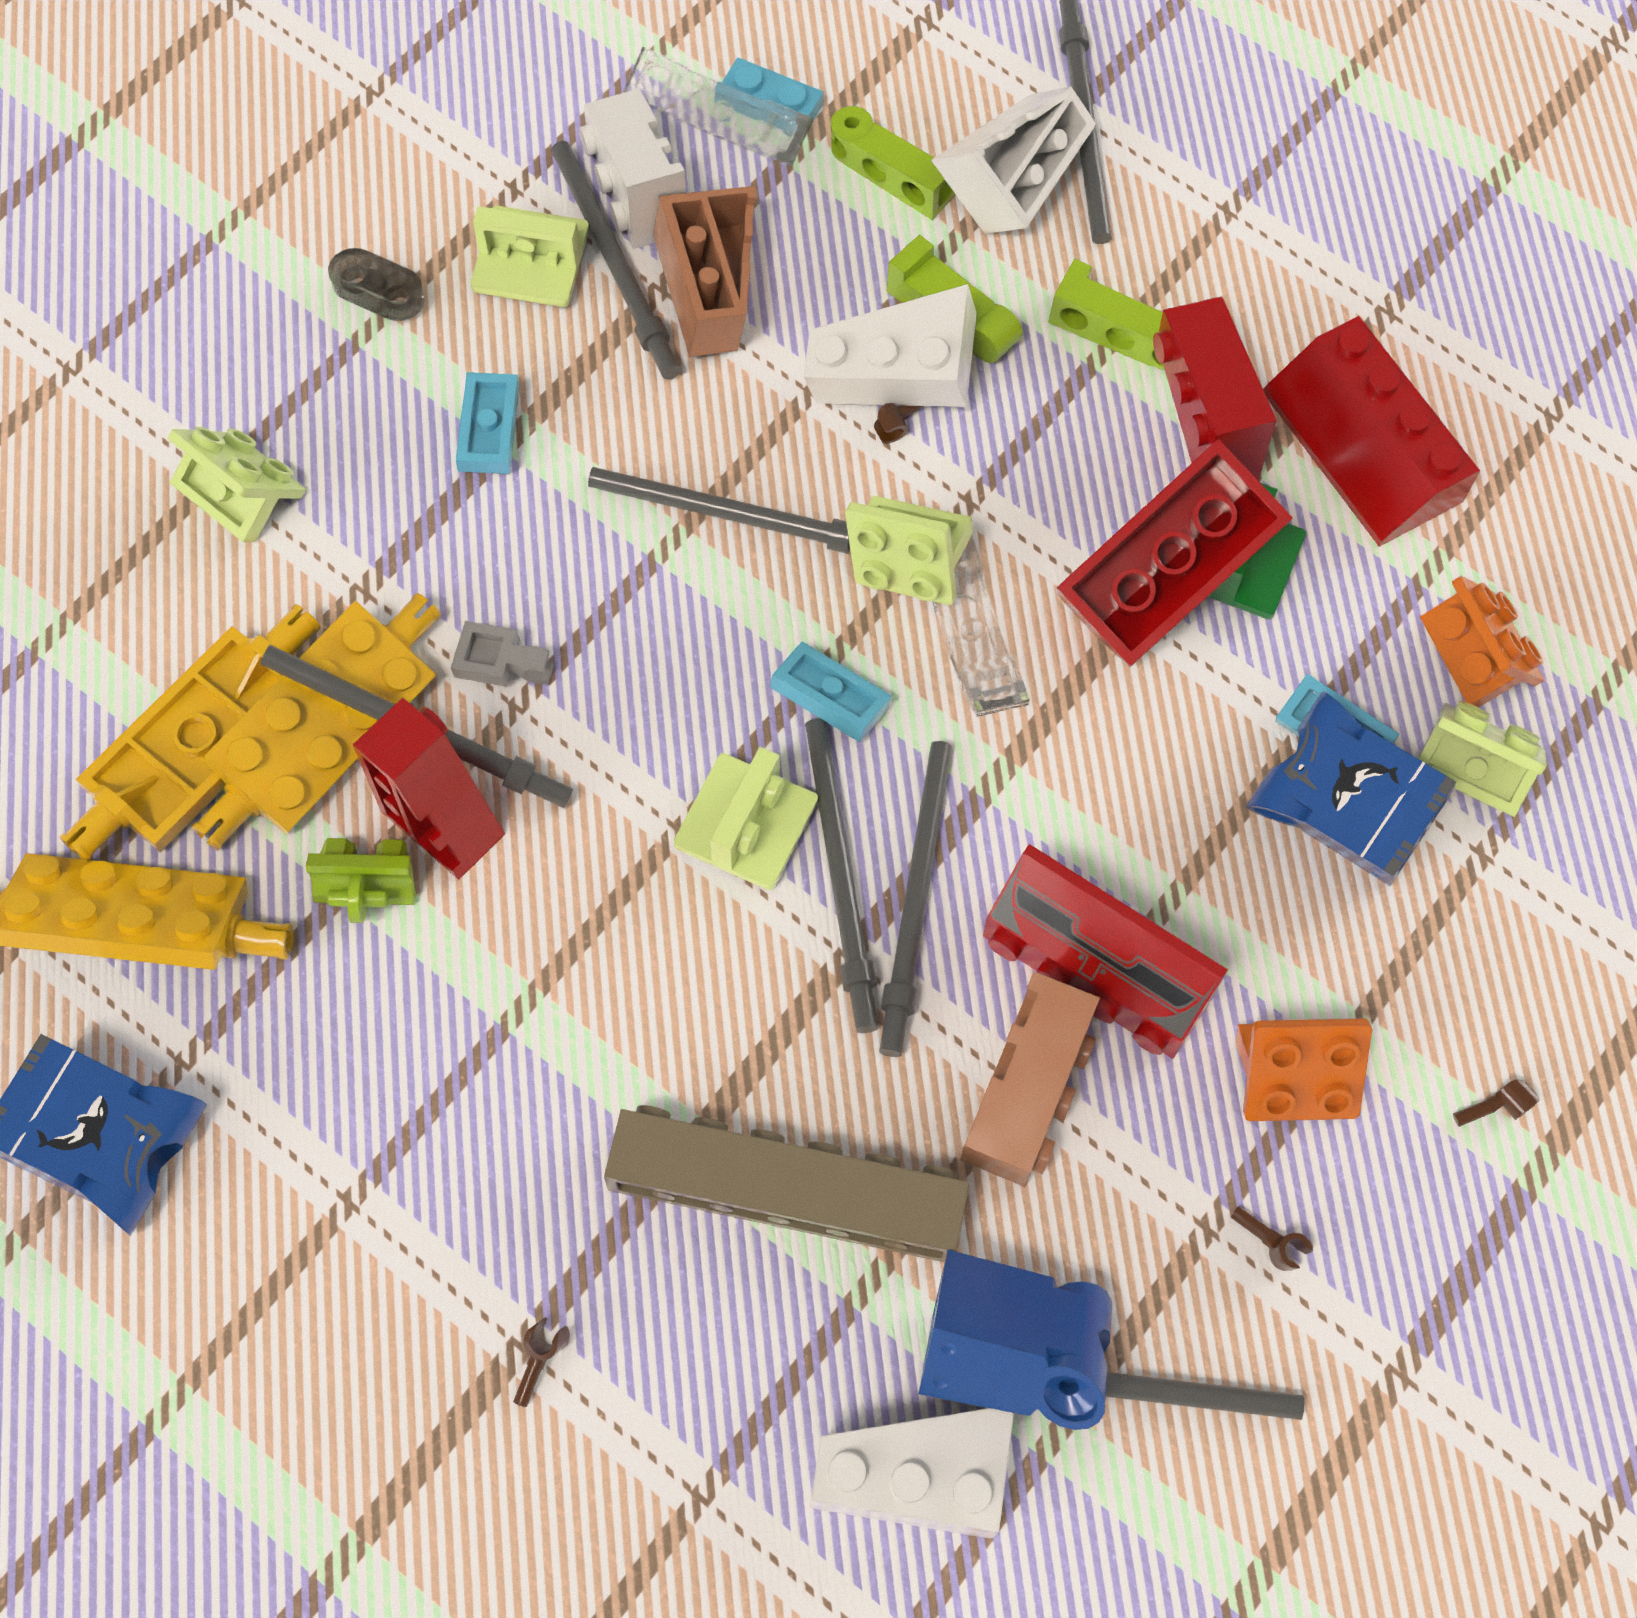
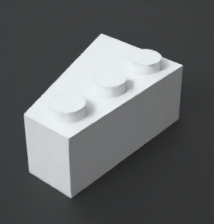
[931,86,1096,234]
[579,88,686,249]
[804,284,977,407]
[810,1408,1014,1539]

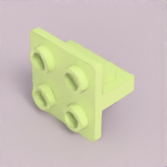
[470,206,589,307]
[167,426,306,542]
[845,495,973,605]
[1418,700,1547,817]
[674,747,818,890]

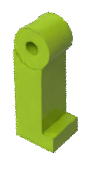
[830,106,956,221]
[886,234,1023,363]
[1048,258,1165,370]

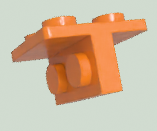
[1420,576,1545,707]
[1236,1018,1372,1121]

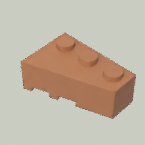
[653,186,756,357]
[960,971,1100,1187]

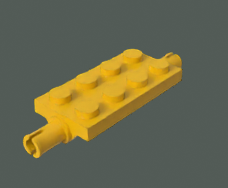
[191,593,441,851]
[59,604,321,862]
[0,853,294,970]

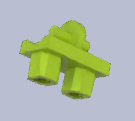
[306,838,416,923]

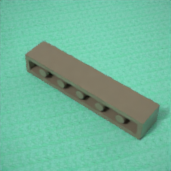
[604,1105,970,1262]

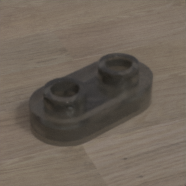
[328,248,425,321]

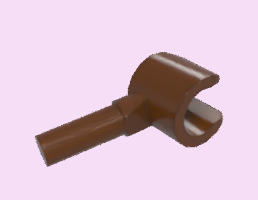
[874,403,924,444]
[1453,1079,1540,1127]
[1230,1206,1313,1271]
[513,1317,570,1407]

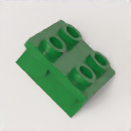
[1208,483,1306,619]

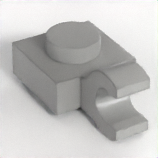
[451,621,554,687]

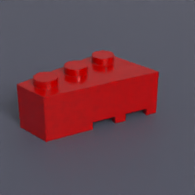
[1153,296,1277,481]
[352,697,505,880]

